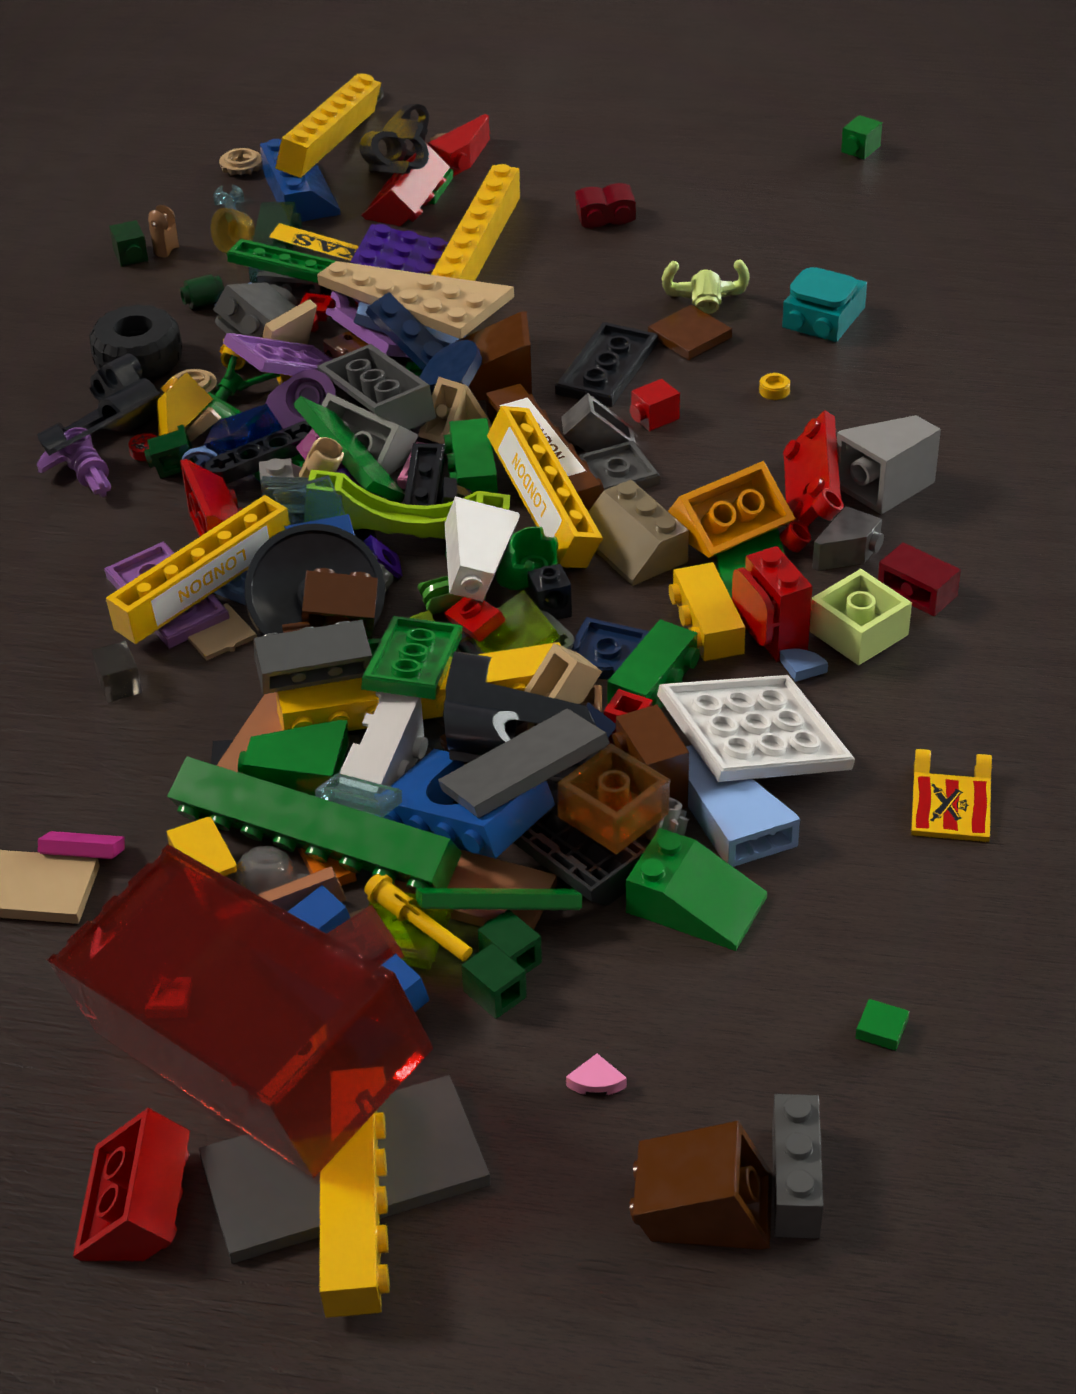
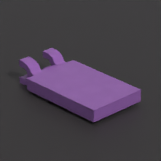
[325,291,408,357]

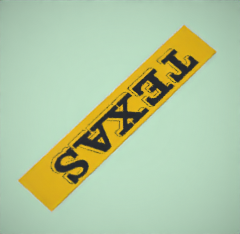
[269,223,359,261]

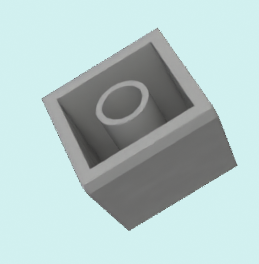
[837,415,941,515]

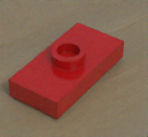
[444,597,506,642]

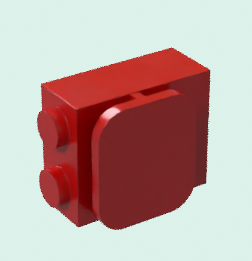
[732,546,813,662]

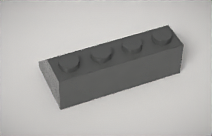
[317,344,436,430]

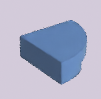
[779,649,828,682]

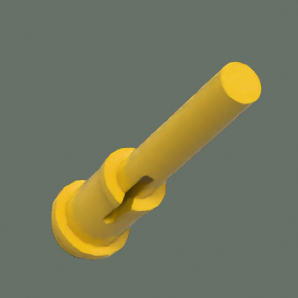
[364,874,473,962]

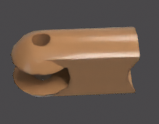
[148,205,179,257]

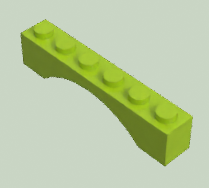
[304,469,510,539]

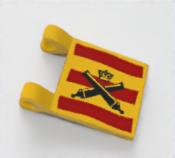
[911,749,992,842]

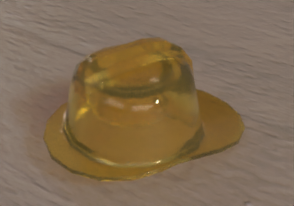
[211,208,258,253]

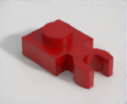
[299,293,335,332]

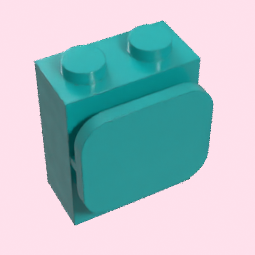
[782,267,867,342]

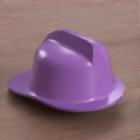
[265,370,336,431]

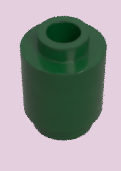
[180,274,224,309]

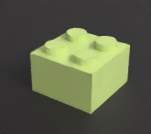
[809,569,912,666]

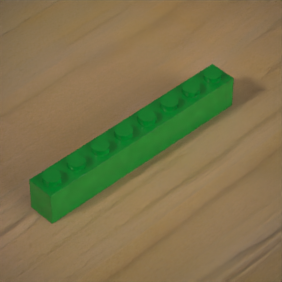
[167,756,462,892]

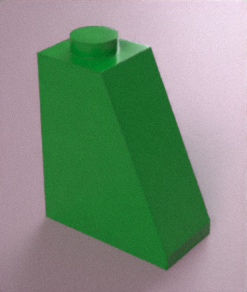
[238,720,349,801]

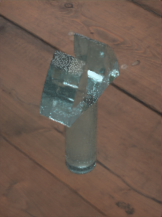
[213,184,245,219]

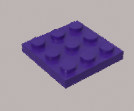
[350,224,449,275]

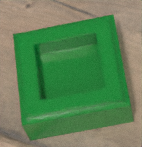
[855,999,909,1051]

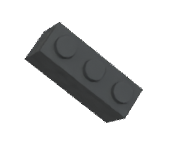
[254,620,372,694]
[772,1094,823,1239]

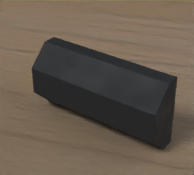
[513,779,646,906]

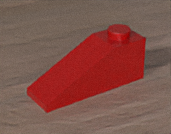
[428,114,490,176]

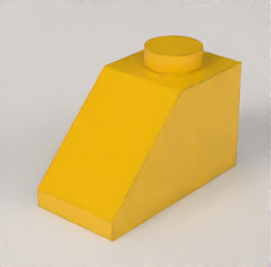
[157,372,213,436]

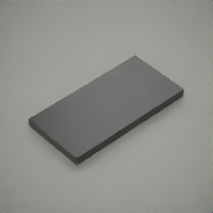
[198,1075,491,1264]

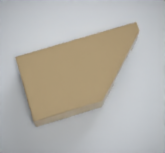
[185,407,221,442]

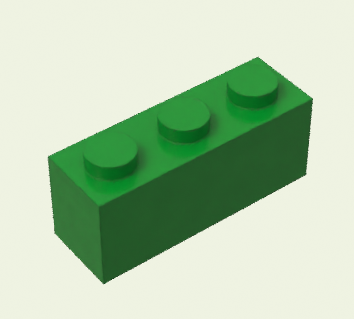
[444,418,498,493]
[607,619,700,709]

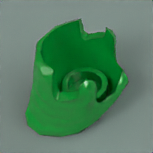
[495,526,559,590]

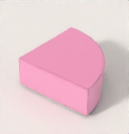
[566,1053,627,1095]

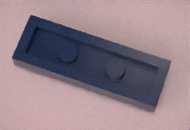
[365,292,444,371]

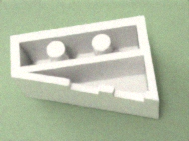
[335,692,428,817]

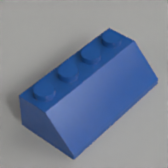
[260,139,341,224]

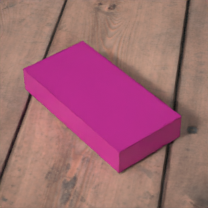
[38,831,125,859]

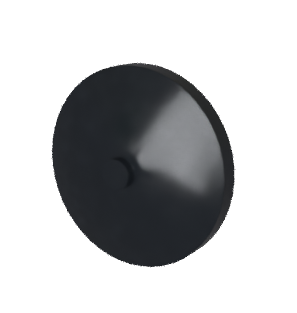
[245,524,385,636]

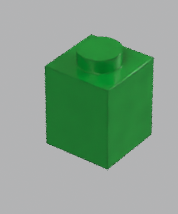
[841,115,882,159]

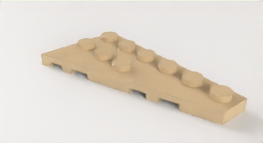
[317,261,514,339]

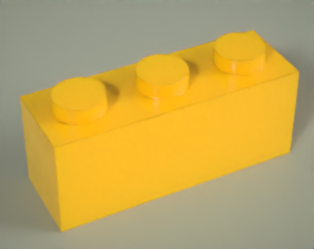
[669,562,745,661]

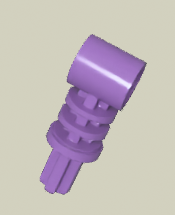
[37,427,111,497]

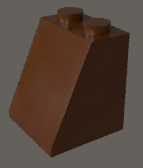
[455,311,532,400]
[629,1121,773,1250]

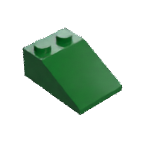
[626,828,767,951]

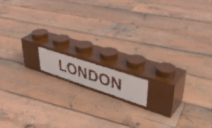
[486,384,604,512]

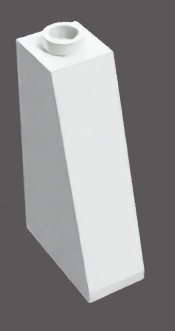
[445,497,520,602]

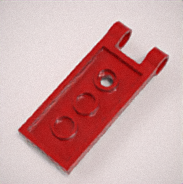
[780,410,844,553]

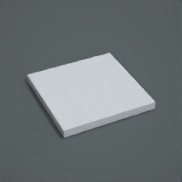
[657,675,855,782]

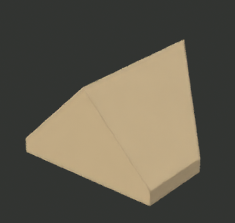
[418,377,492,444]

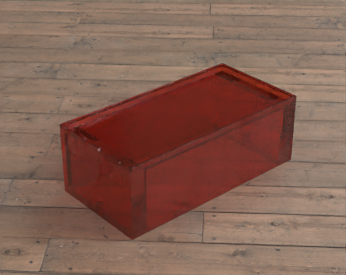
[47,844,433,1178]

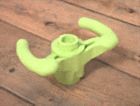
[662,259,750,314]

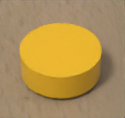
[759,373,790,400]

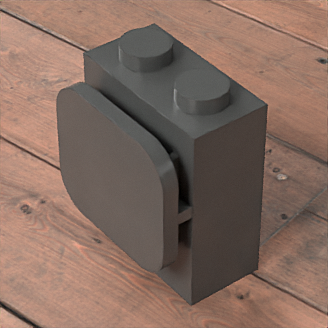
[213,283,296,338]

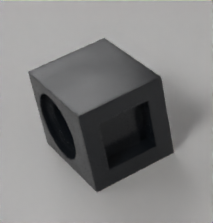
[528,564,572,620]

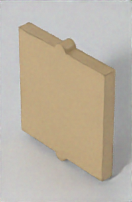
[188,603,257,661]

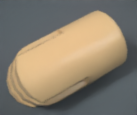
[298,437,344,495]

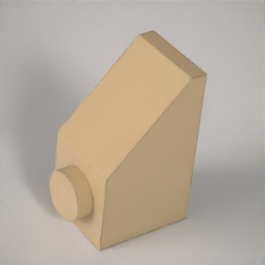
[524,643,602,724]

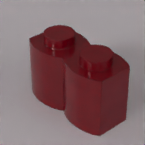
[575,183,636,228]

